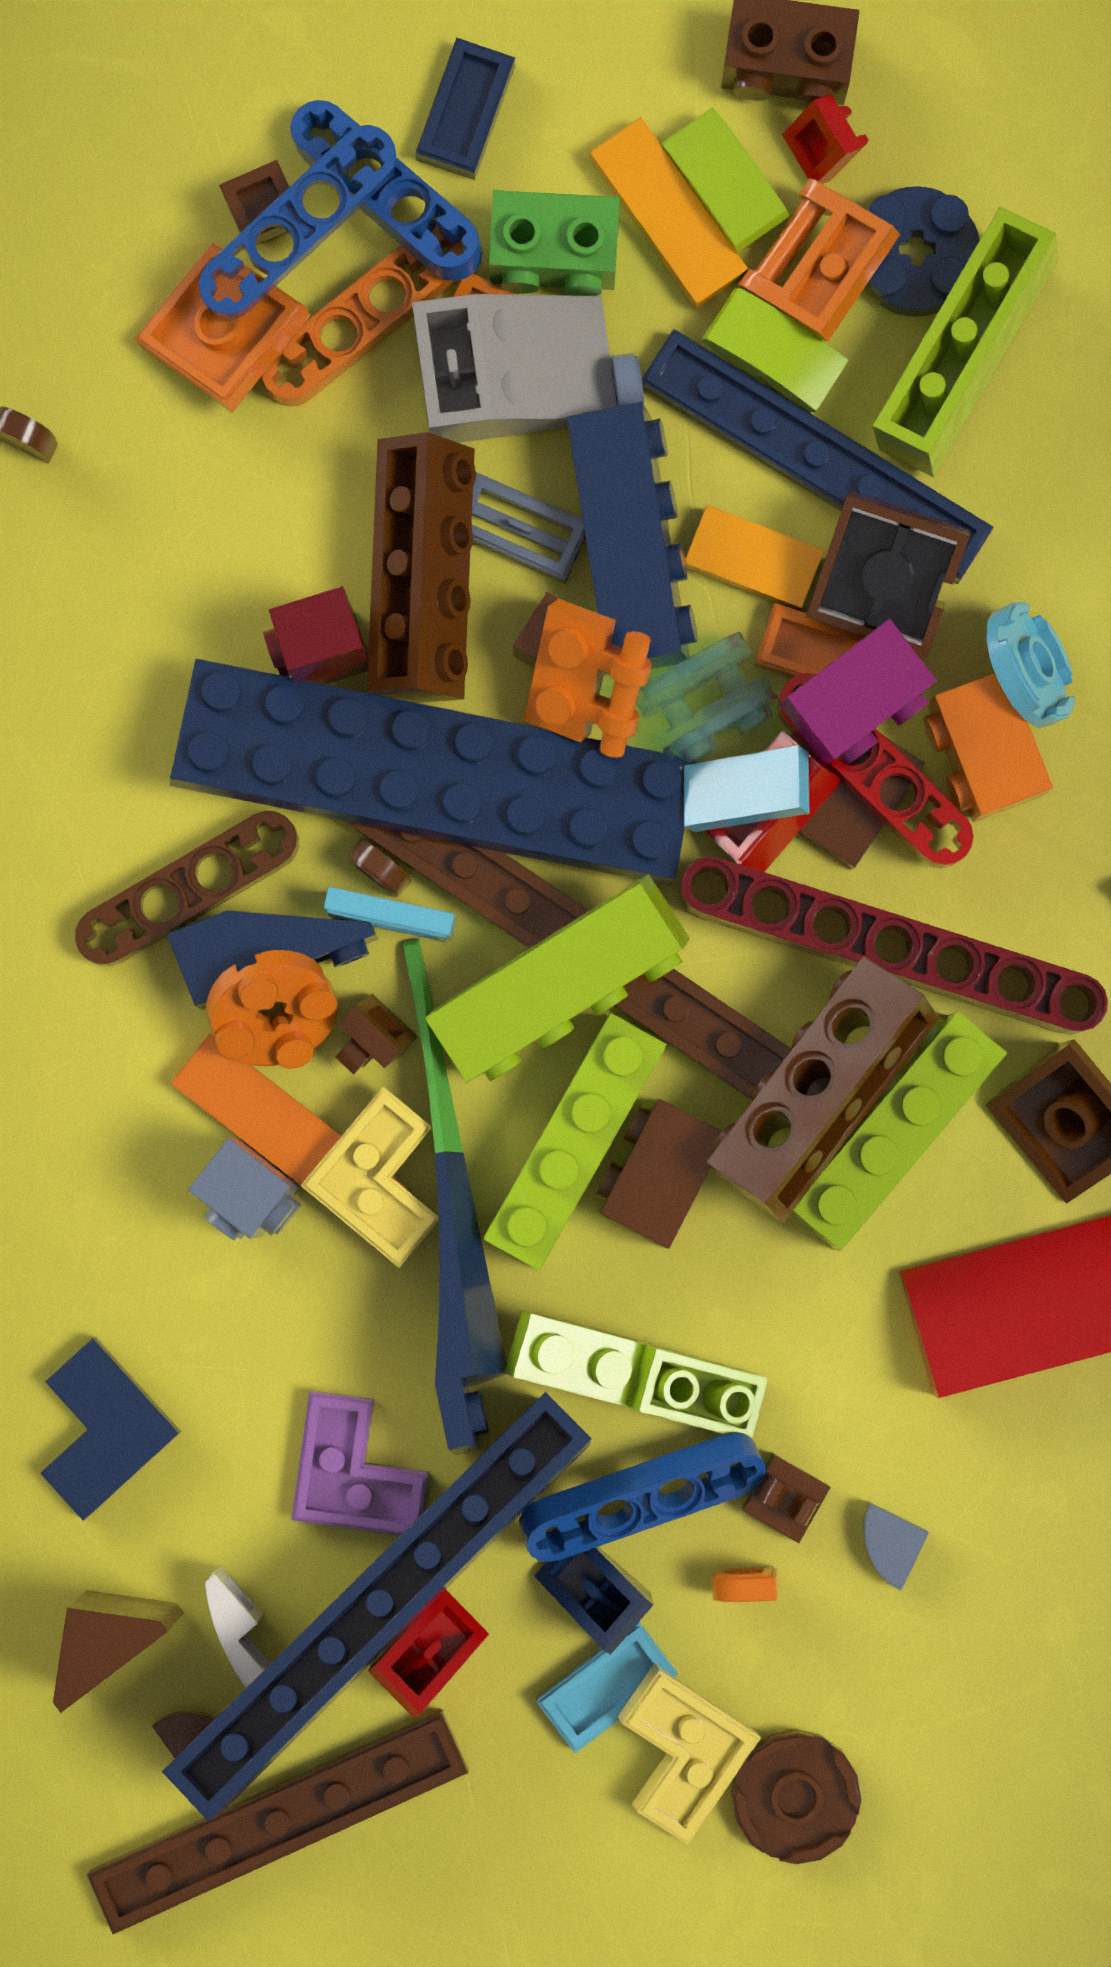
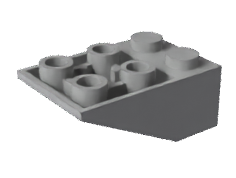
[412,294,617,443]

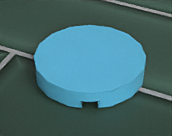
[986,602,1075,728]

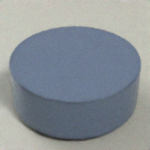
[611,353,644,406]

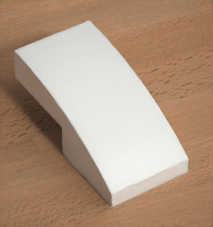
[205,1566,271,1688]

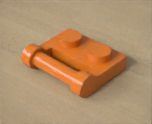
[738,178,900,342]

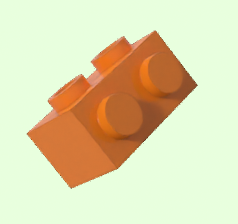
[923,673,1053,823]

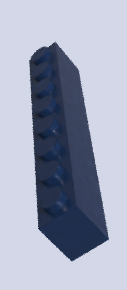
[162,1392,592,1821]

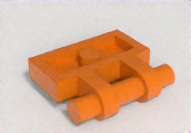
[523,599,652,758]

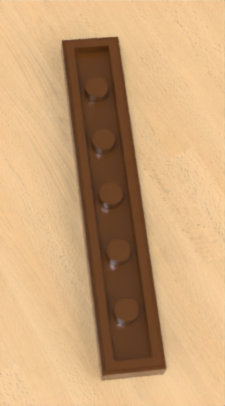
[87,1710,469,1934]

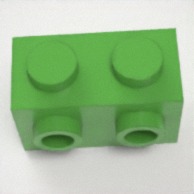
[489,190,620,296]

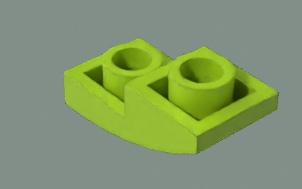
[661,107,790,253]
[701,288,849,413]

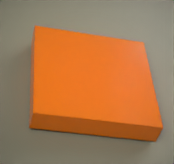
[134,242,310,413]

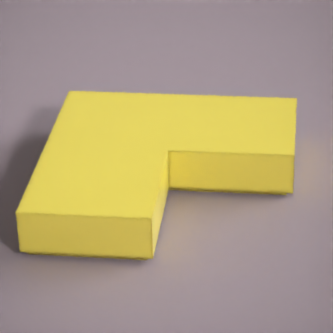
[300,1087,439,1268]
[618,1663,761,1845]

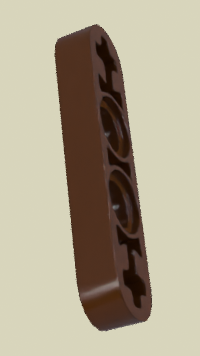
[75,811,300,966]

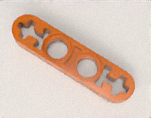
[262,225,463,407]

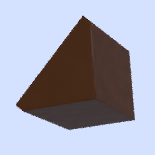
[985,1039,1111,1204]
[53,1590,184,1713]

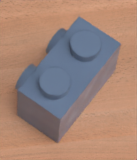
[188,1138,302,1241]

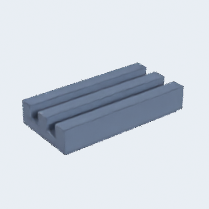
[472,472,586,583]

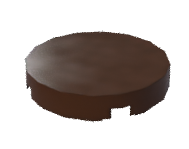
[731,1729,862,1864]

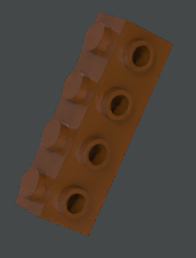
[367,432,476,703]

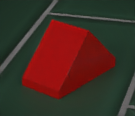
[368,1589,489,1719]

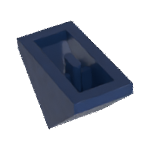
[534,1547,654,1655]

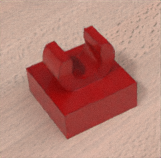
[782,94,869,184]

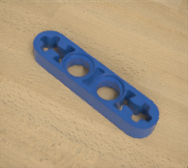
[290,100,483,281]
[199,125,396,319]
[519,1432,766,1562]

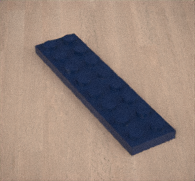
[170,658,696,886]

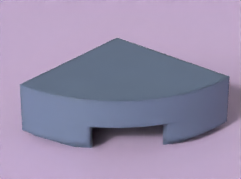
[863,1502,929,1590]

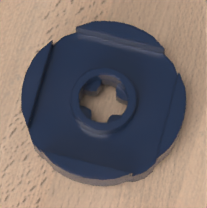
[864,186,980,317]

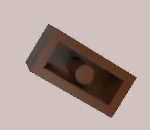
[594,1099,722,1249]

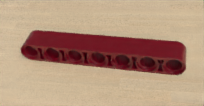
[679,856,1108,1034]

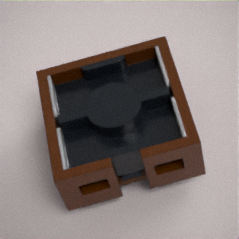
[806,490,970,657]

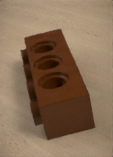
[707,956,939,1224]

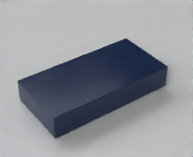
[415,37,516,180]

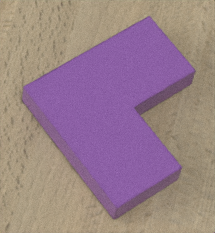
[291,1390,429,1535]

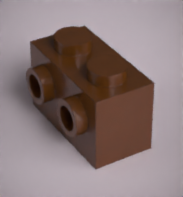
[721,0,860,108]

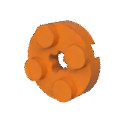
[206,950,338,1069]

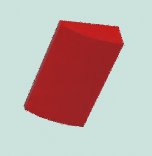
[899,1215,1111,1398]

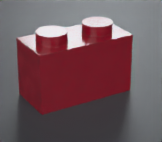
[263,586,368,684]

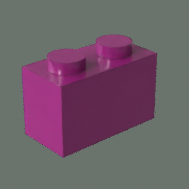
[778,619,937,765]

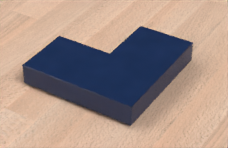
[40,1337,181,1521]

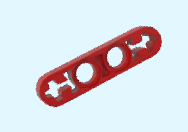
[777,673,974,869]

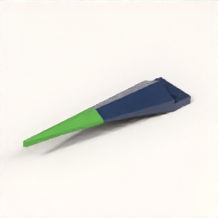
[402,938,507,1455]

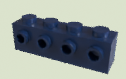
[567,402,698,669]

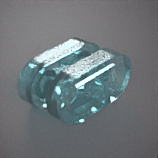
[636,632,778,765]

